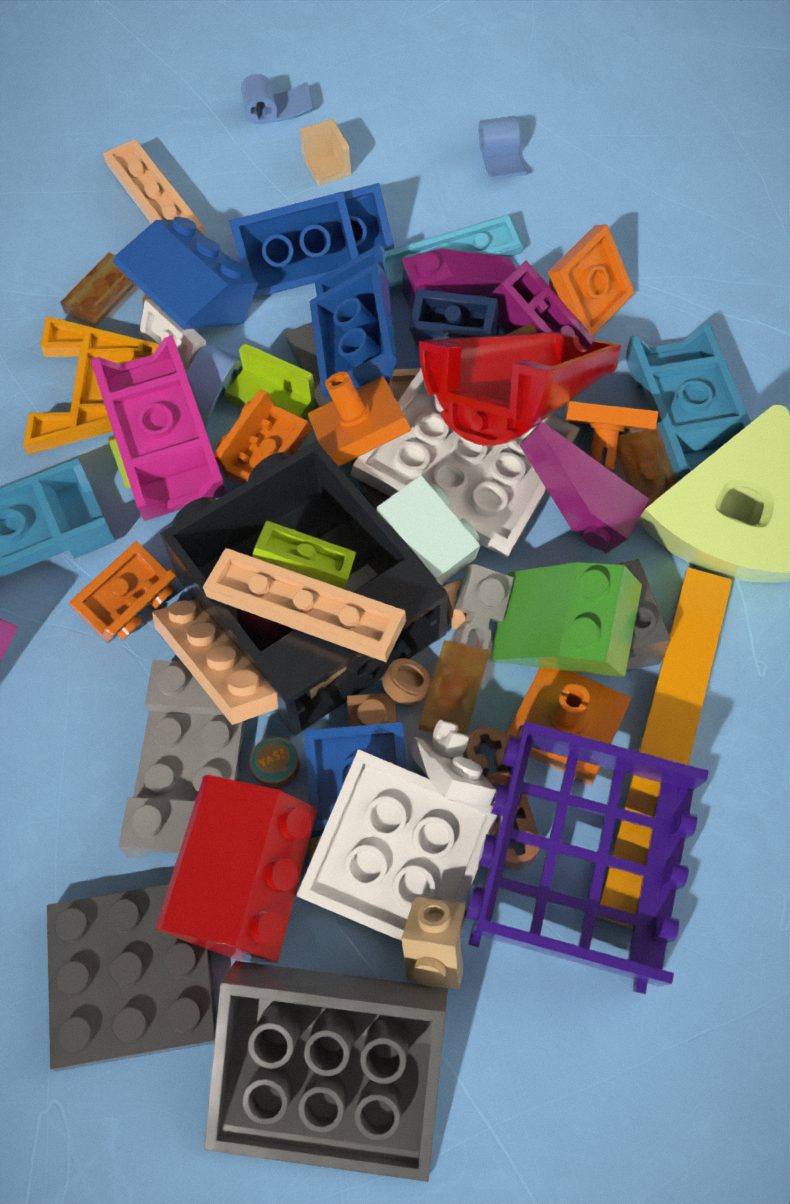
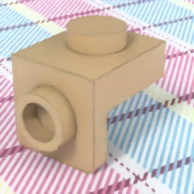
[401,897,466,989]

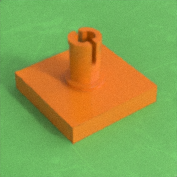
[547,224,635,336]
[307,371,411,466]
[563,401,658,470]
[505,668,632,786]

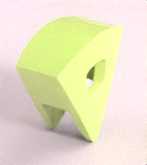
[638,405,790,583]

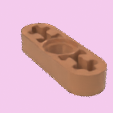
[465,727,539,870]

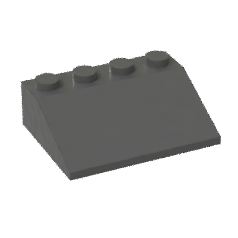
[204,961,448,1182]

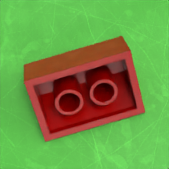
[155,775,318,963]

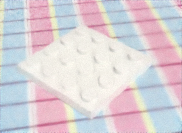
[351,369,581,559]

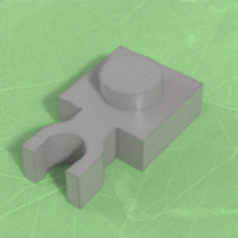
[453,564,514,651]

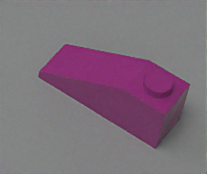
[402,248,516,311]
[487,260,596,351]
[520,422,649,554]

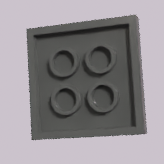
[47,884,217,1072]

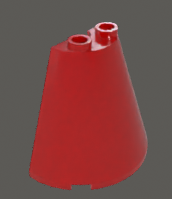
[419,332,621,446]

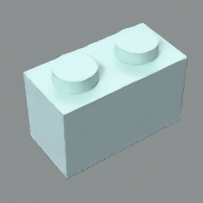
[377,475,480,585]

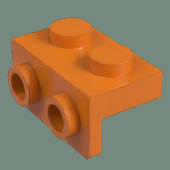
[214,389,312,484]
[68,541,178,643]

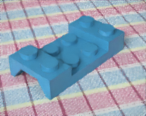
[625,323,751,486]
[0,458,115,578]

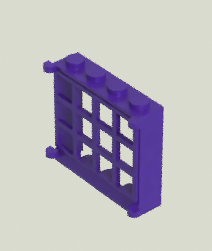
[466,721,709,995]

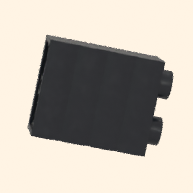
[160,441,448,737]

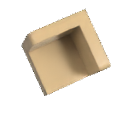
[299,119,351,185]

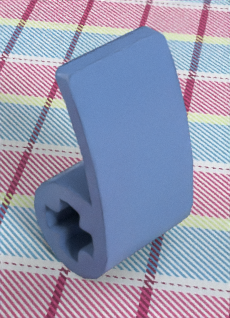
[241,74,312,124]
[478,116,527,180]
[186,344,243,427]

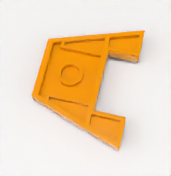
[23,316,160,455]

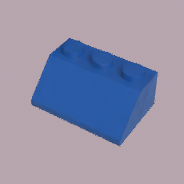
[113,216,258,330]

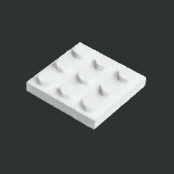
[297,749,498,941]

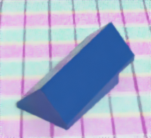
[229,183,394,299]
[309,244,397,397]

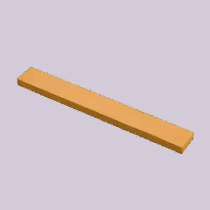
[596,567,732,929]

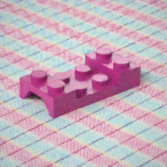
[90,335,227,521]

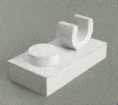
[139,299,206,372]
[408,720,496,808]

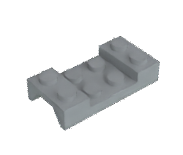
[118,660,246,858]

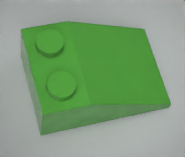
[489,562,642,677]

